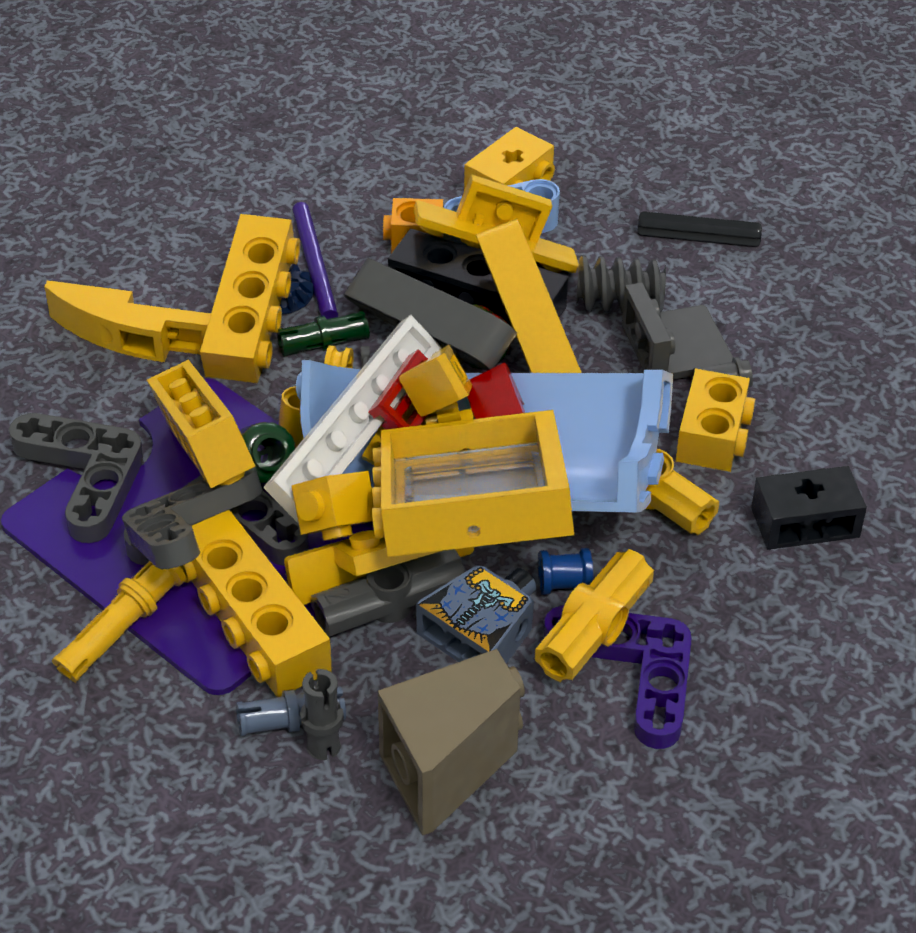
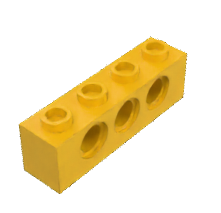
[200,214,300,383]
[147,360,255,488]
[180,510,332,697]

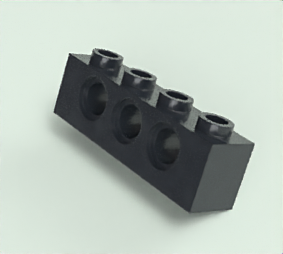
[388,229,568,327]

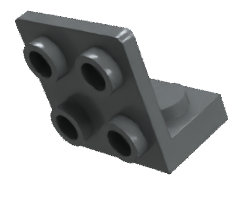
[622,283,733,379]

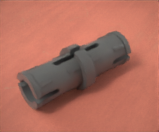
[300,669,344,760]

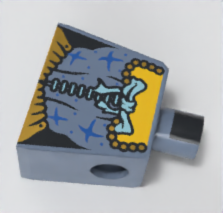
[416,566,536,663]

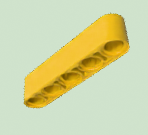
[476,219,582,373]

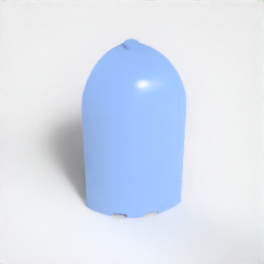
[296,360,673,513]

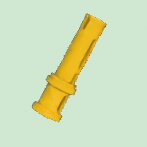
[52,561,187,683]

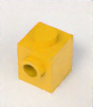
[291,471,374,541]

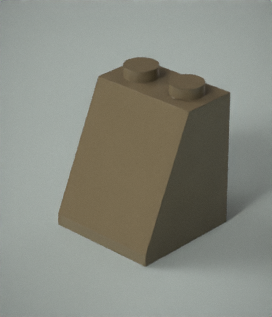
[378,649,525,836]

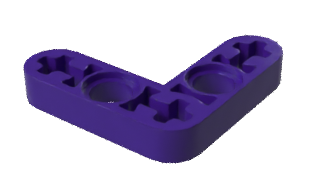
[544,605,692,749]

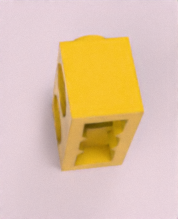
[675,368,756,472]

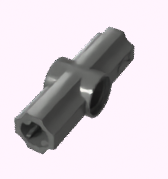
[311,549,465,637]

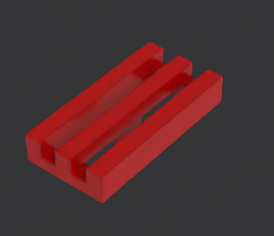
[368,349,428,429]

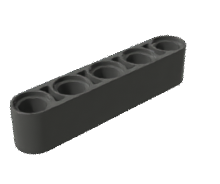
[343,258,517,371]

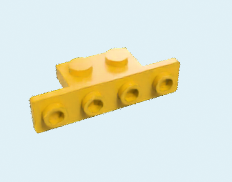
[413,174,579,273]
[284,527,474,605]

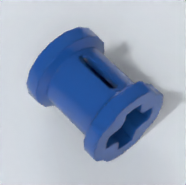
[538,548,594,595]

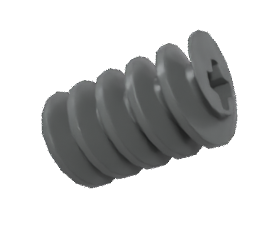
[576,255,666,313]

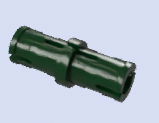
[277,311,370,357]

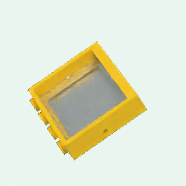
[372,410,574,557]

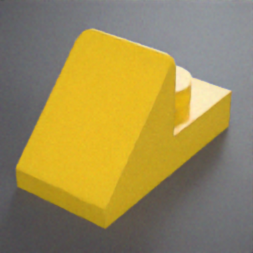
[399,345,472,416]

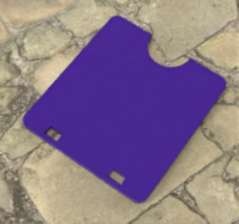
[1,378,374,695]

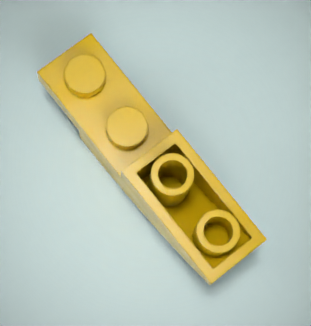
[44,280,211,362]

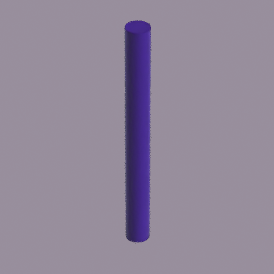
[292,202,338,319]

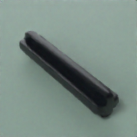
[637,211,762,247]

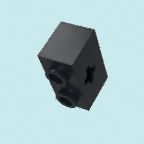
[751,466,867,550]

